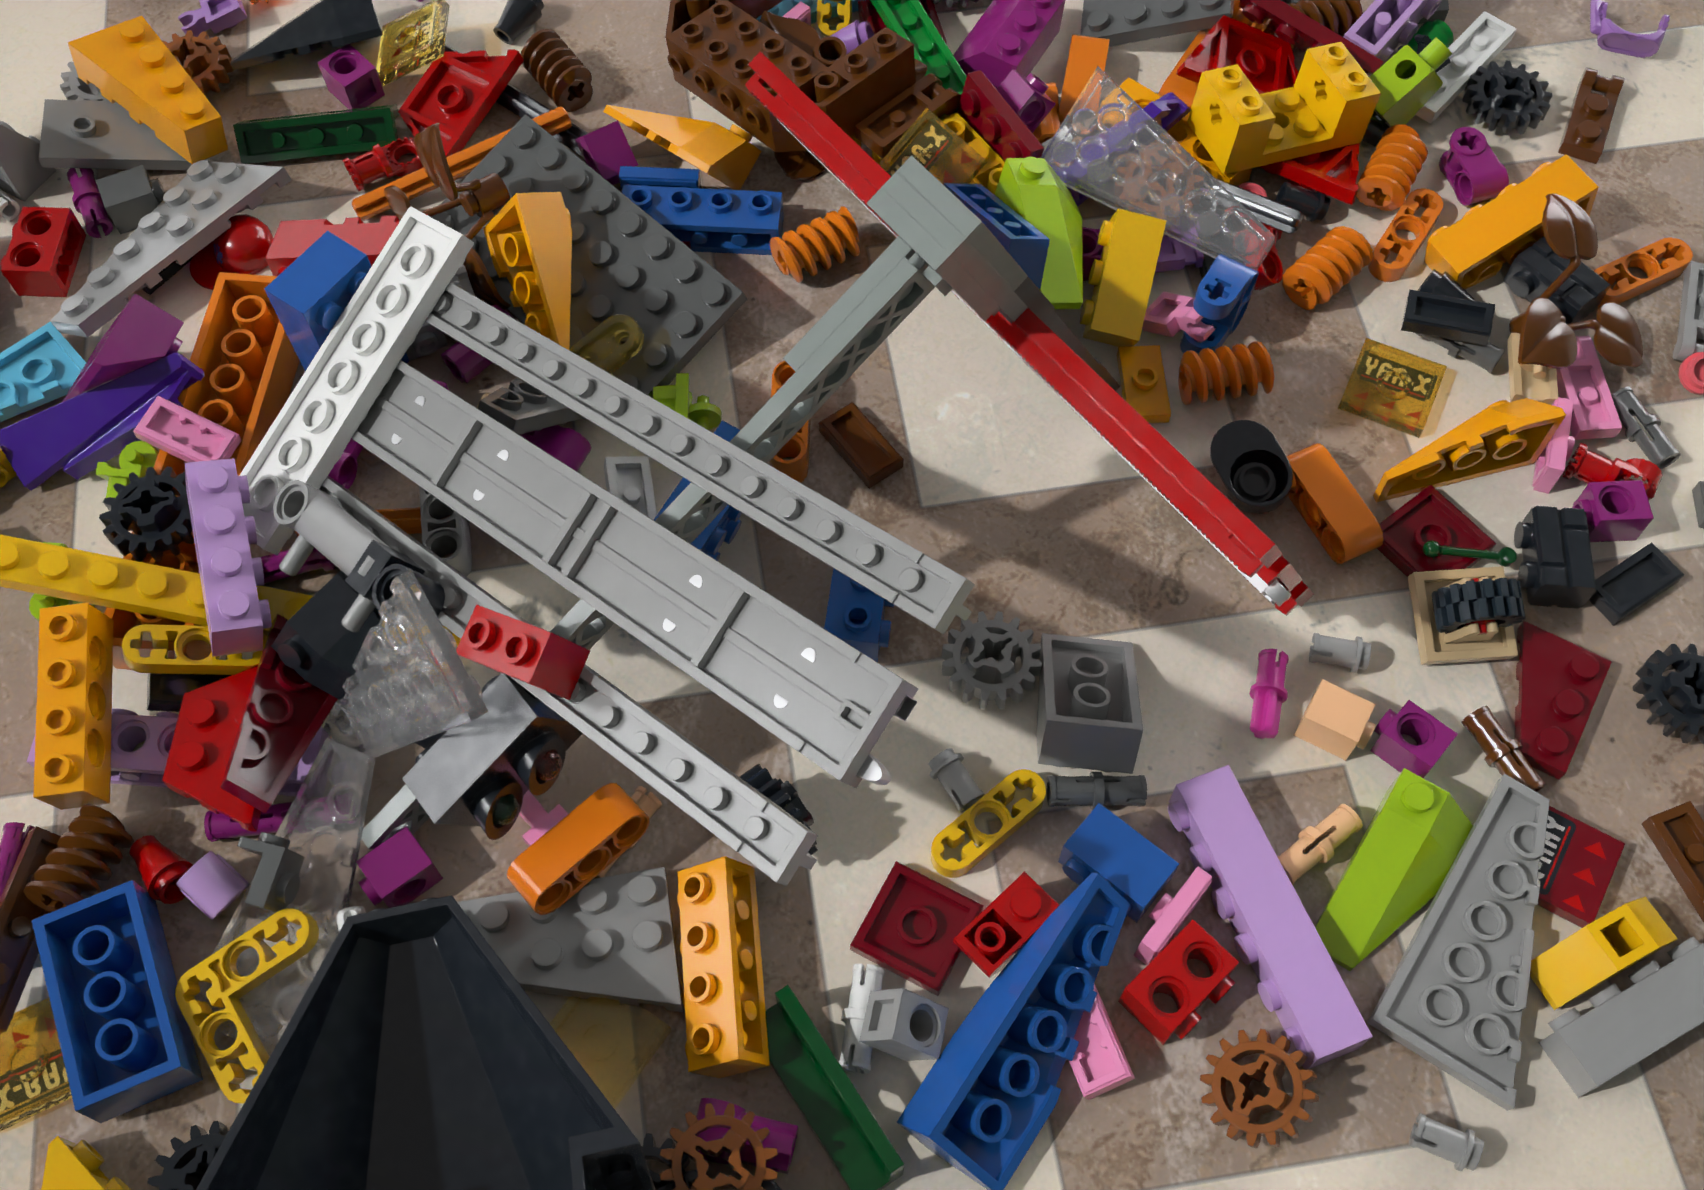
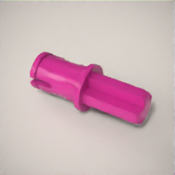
[1249,649,1289,739]

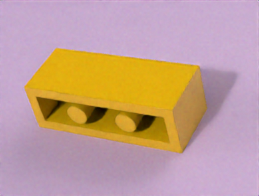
[1079,208,1167,347]

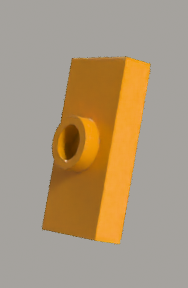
[1116,345,1171,423]

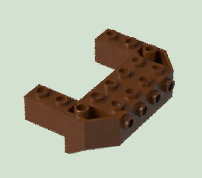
[665,0,916,152]

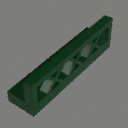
[233,104,399,164]
[766,985,904,1190]

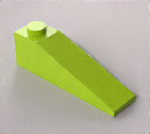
[994,157,1083,309]
[1315,768,1473,971]

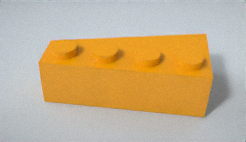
[68,15,228,164]
[1424,154,1599,290]

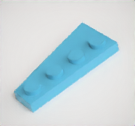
[0,322,86,422]

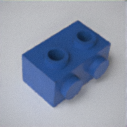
[824,568,894,663]
[1058,803,1179,923]

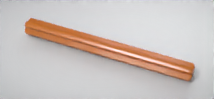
[352,107,572,221]

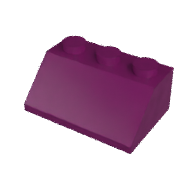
[953,0,1065,89]
[63,294,184,402]

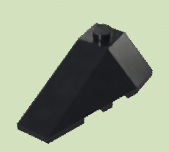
[231,0,382,70]
[271,571,454,749]

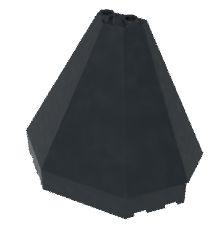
[196,895,656,1190]

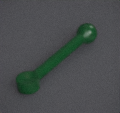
[1423,540,1517,567]

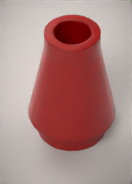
[129,835,193,904]

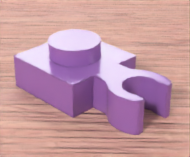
[178,0,248,37]

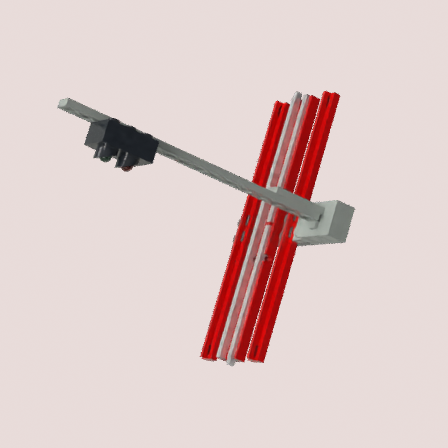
[359,51,1314,849]

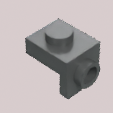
[237,832,305,913]

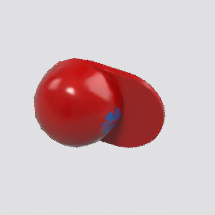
[189,214,273,290]

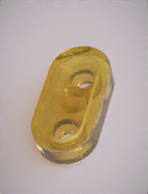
[569,314,644,374]

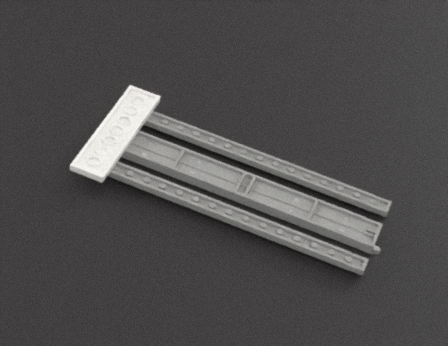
[239,206,975,886]

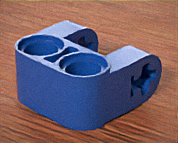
[1180,254,1259,354]

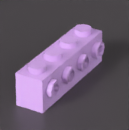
[1344,0,1441,65]
[185,458,272,657]

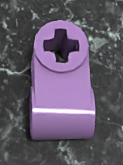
[176,851,250,920]

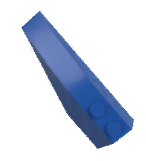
[897,872,1130,1190]

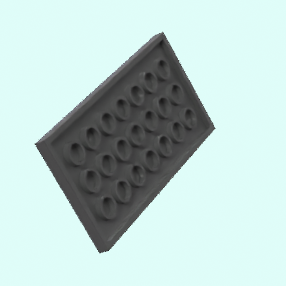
[431,114,747,398]

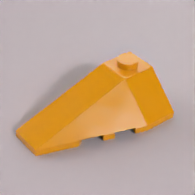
[603,105,761,190]
[483,192,572,350]
[1373,398,1566,502]

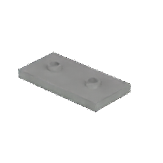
[39,99,209,170]

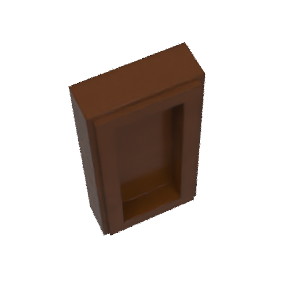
[818,402,904,489]

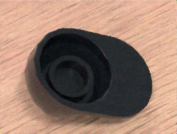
[1210,420,1293,514]

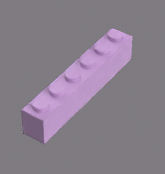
[1168,765,1373,1070]

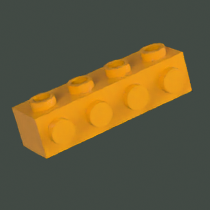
[677,856,770,1078]

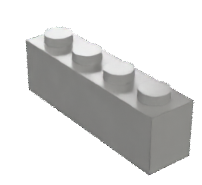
[1539,936,1704,1098]

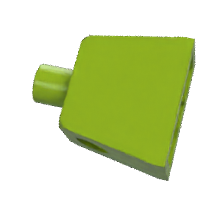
[1369,37,1452,126]

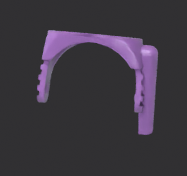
[1590,0,1670,58]

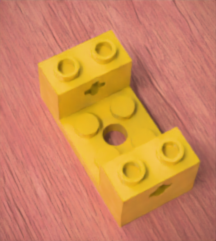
[1187,42,1381,175]

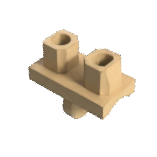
[1507,332,1558,405]

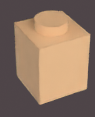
[1294,679,1376,761]

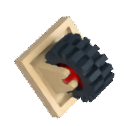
[1408,566,1526,665]

